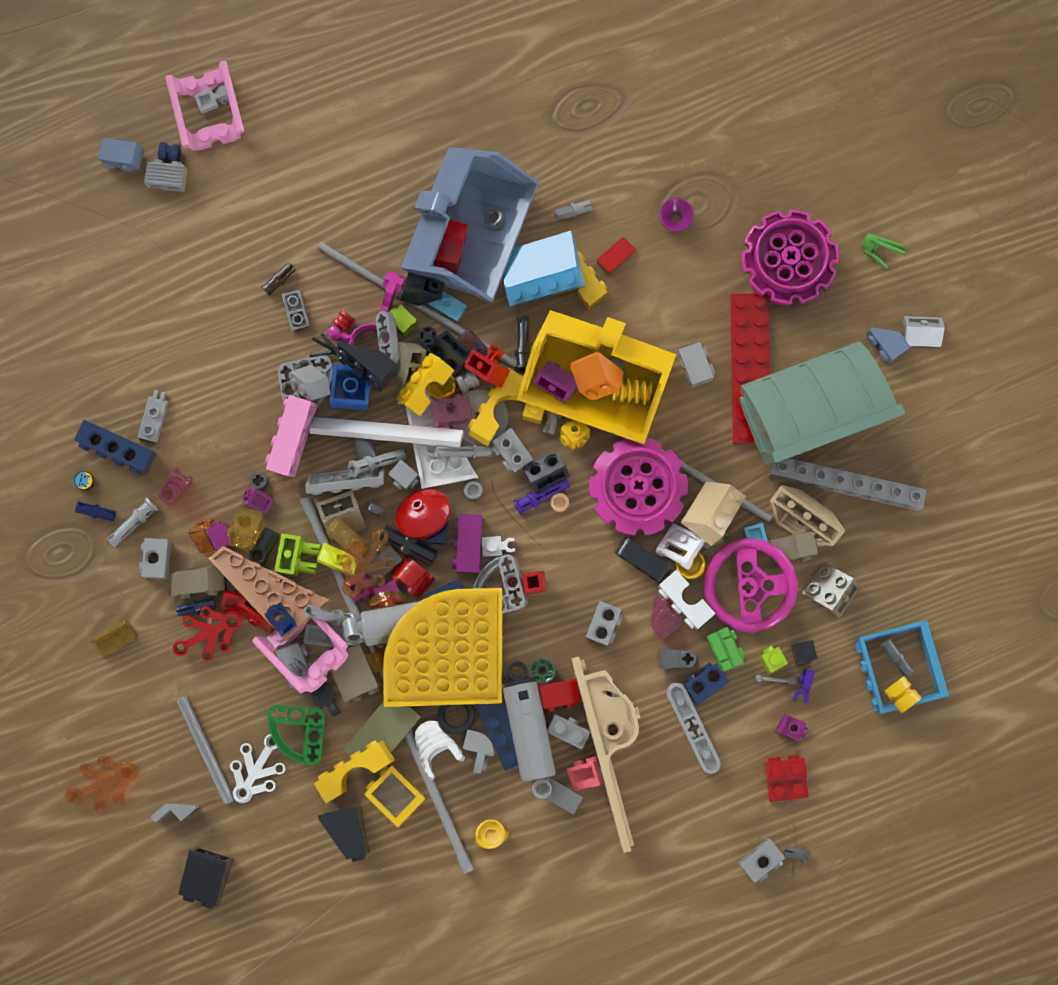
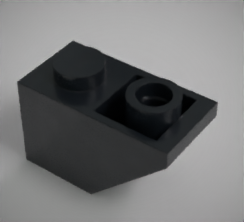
[400,272,445,306]

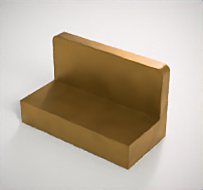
[90,621,138,658]

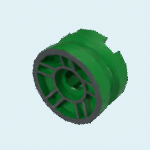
[529,657,556,685]

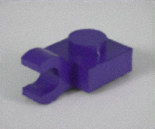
[793,669,815,704]

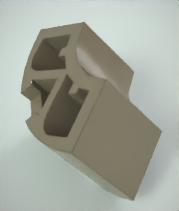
[767,531,818,568]
[169,567,225,600]

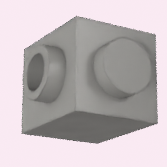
[388,460,419,491]

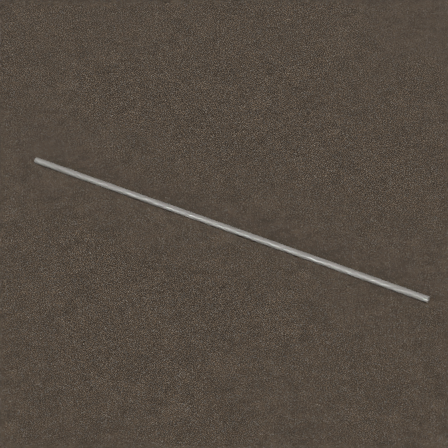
[317,242,772,523]

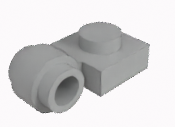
[194,86,229,114]

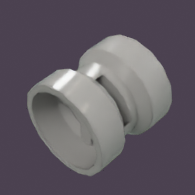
[454,370,480,394]

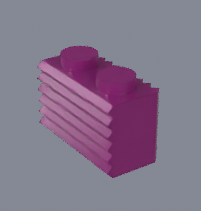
[534,360,578,403]

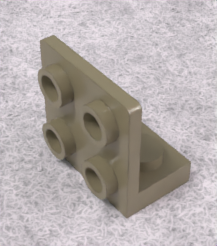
[802,562,860,618]

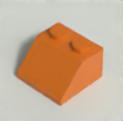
[570,351,624,401]

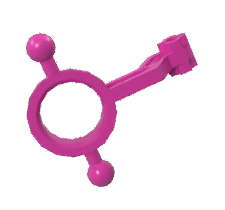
[327,270,406,348]

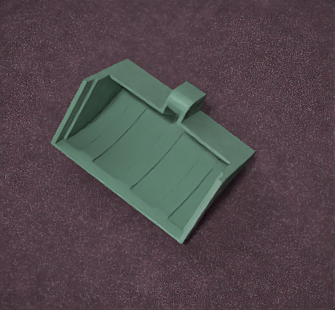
[739,341,905,464]

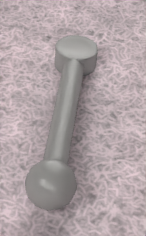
[755,675,796,685]

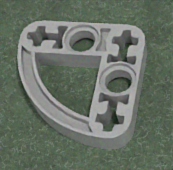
[278,356,333,407]
[473,554,528,615]

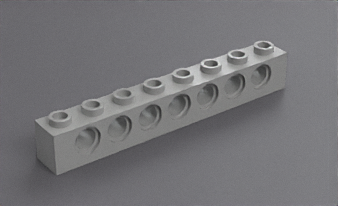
[768,458,927,511]

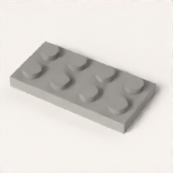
[305,466,385,495]

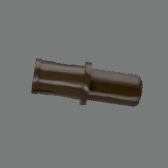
[261,263,295,296]

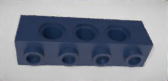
[74,420,157,475]

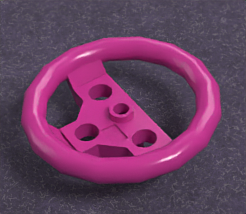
[703,538,798,633]

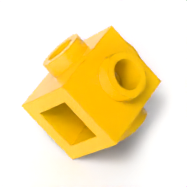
[560,420,591,451]

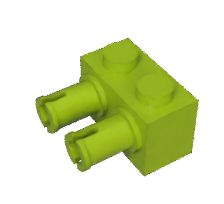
[274,533,321,576]

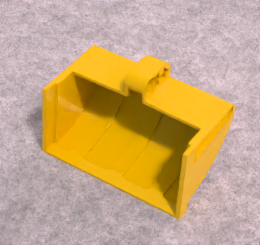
[517,310,676,445]

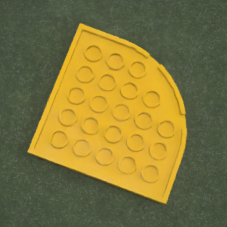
[383,588,502,707]

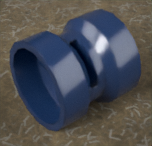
[158,142,181,162]

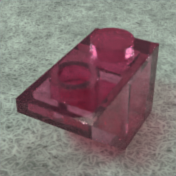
[650,595,682,640]

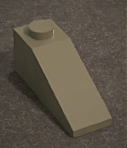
[396,342,426,404]

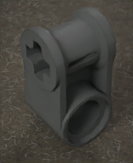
[659,649,697,669]

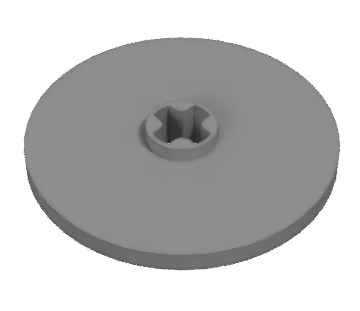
[451,389,508,445]

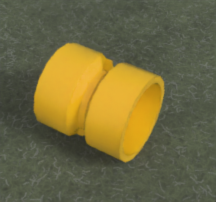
[884,676,922,714]

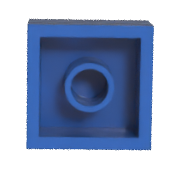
[330,365,370,411]

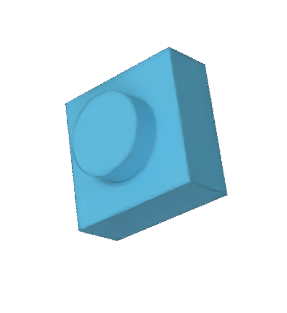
[743,523,768,541]

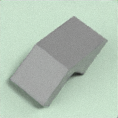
[151,803,200,823]

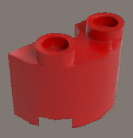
[391,555,435,597]

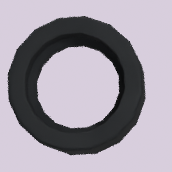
[438,704,475,734]

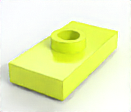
[317,543,359,576]

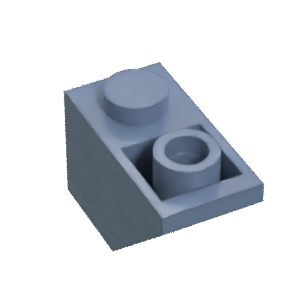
[866,327,911,364]

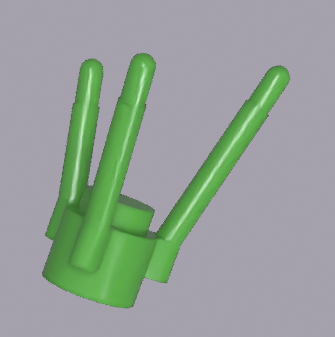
[862,233,906,269]

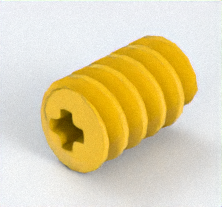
[611,378,652,405]

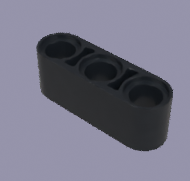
[614,536,671,584]

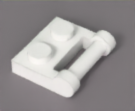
[656,524,705,569]

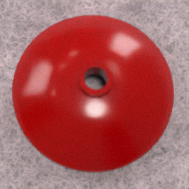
[395,488,451,539]

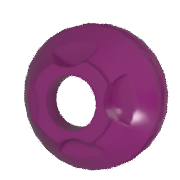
[660,198,694,232]

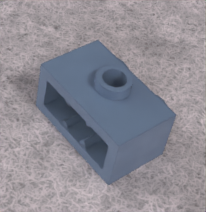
[98,138,145,172]

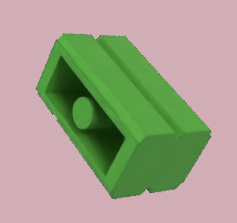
[706,627,745,672]

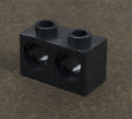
[429,330,471,377]
[523,450,570,493]

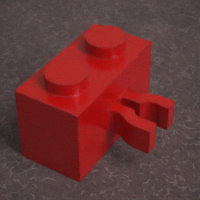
[464,344,510,387]

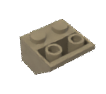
[316,490,367,542]

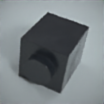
[791,640,818,664]

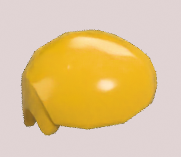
[426,375,457,400]
[676,552,705,579]

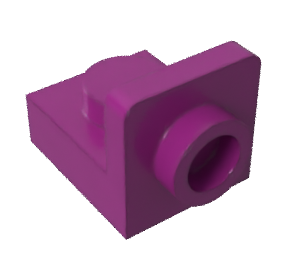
[242,487,275,516]

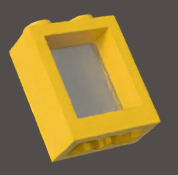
[364,765,426,827]

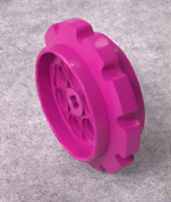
[741,210,839,306]
[589,438,688,536]

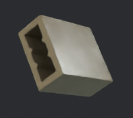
[331,642,383,703]

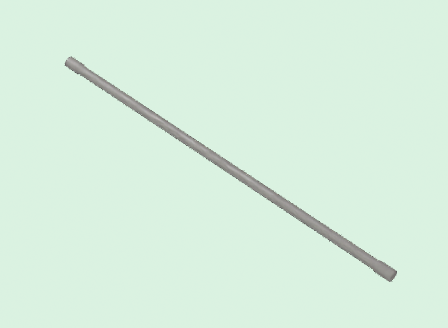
[300,496,474,874]

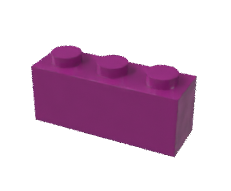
[453,514,483,574]

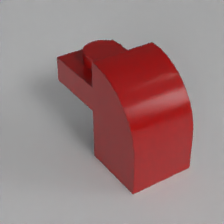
[508,571,547,597]

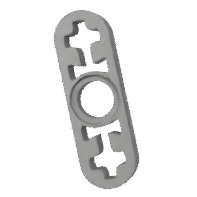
[376,311,400,364]

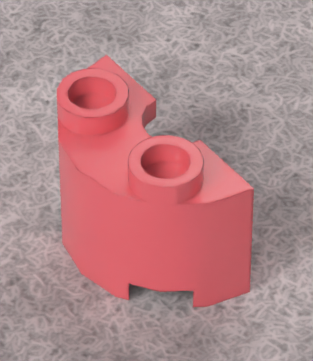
[567,756,604,791]

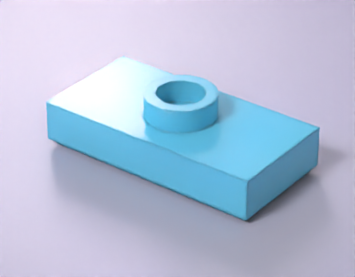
[426,291,468,323]

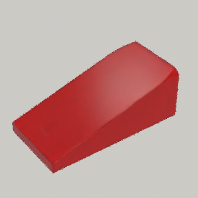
[596,237,636,276]

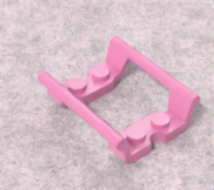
[165,61,244,151]
[252,618,349,693]

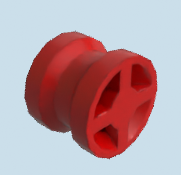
[332,309,356,333]

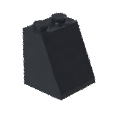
[318,806,370,862]
[178,847,234,909]

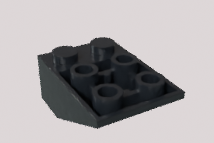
[337,341,397,392]

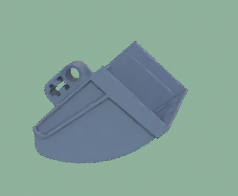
[401,147,539,303]

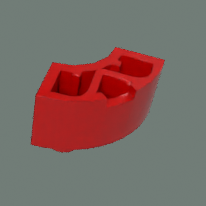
[434,220,468,275]

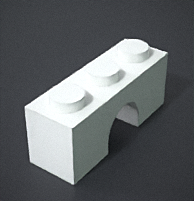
[658,570,715,630]

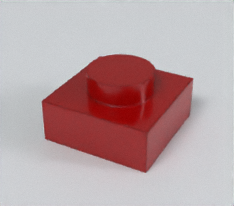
[220,590,243,613]

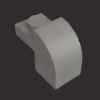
[463,729,494,774]

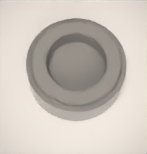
[464,481,483,500]

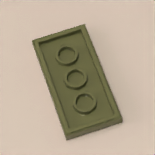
[343,701,422,776]

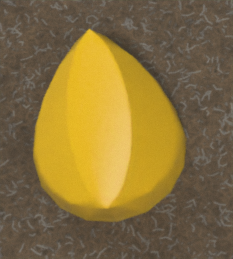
[475,819,509,849]

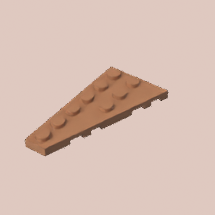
[208,546,329,641]

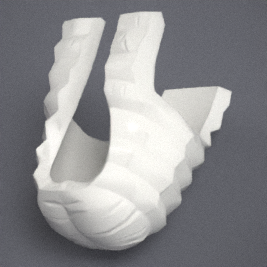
[415,721,465,780]

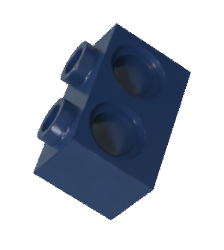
[683,662,730,705]

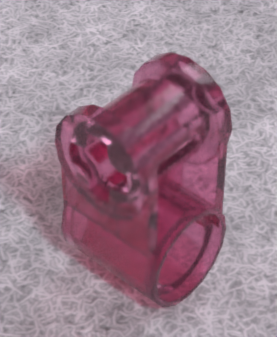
[159,468,193,506]

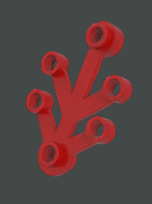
[172,606,243,661]

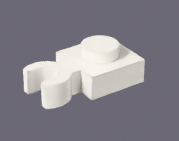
[482,536,515,557]

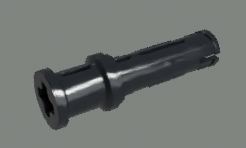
[515,315,531,374]

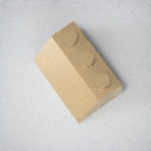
[681,481,746,546]

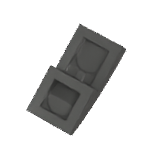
[365,546,403,586]

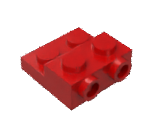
[764,754,809,802]

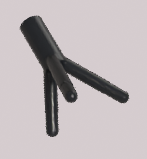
[309,333,337,358]

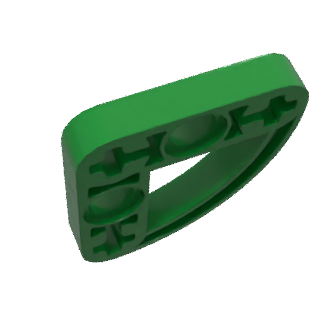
[267,705,325,765]

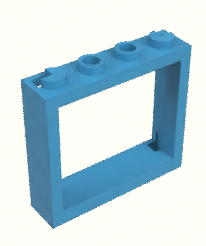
[855,620,949,714]

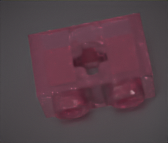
[430,394,473,428]

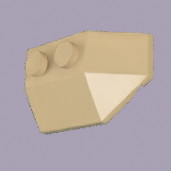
[770,485,845,546]

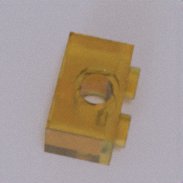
[227,506,264,551]

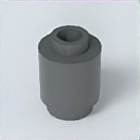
[353,438,379,460]

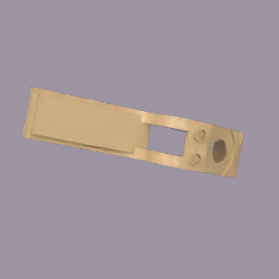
[571,657,640,853]

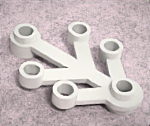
[230,734,286,803]

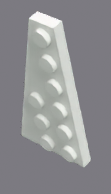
[405,388,478,489]

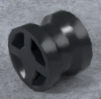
[418,326,438,348]

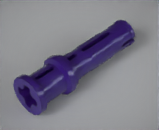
[513,479,570,516]

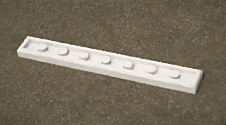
[309,417,464,447]

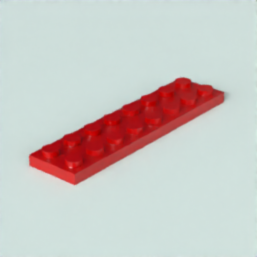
[730,294,770,444]

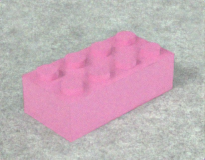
[265,395,318,477]

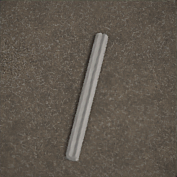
[177,697,234,805]

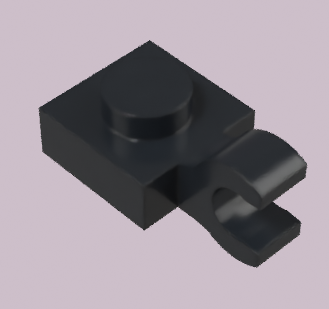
[310,681,341,717]

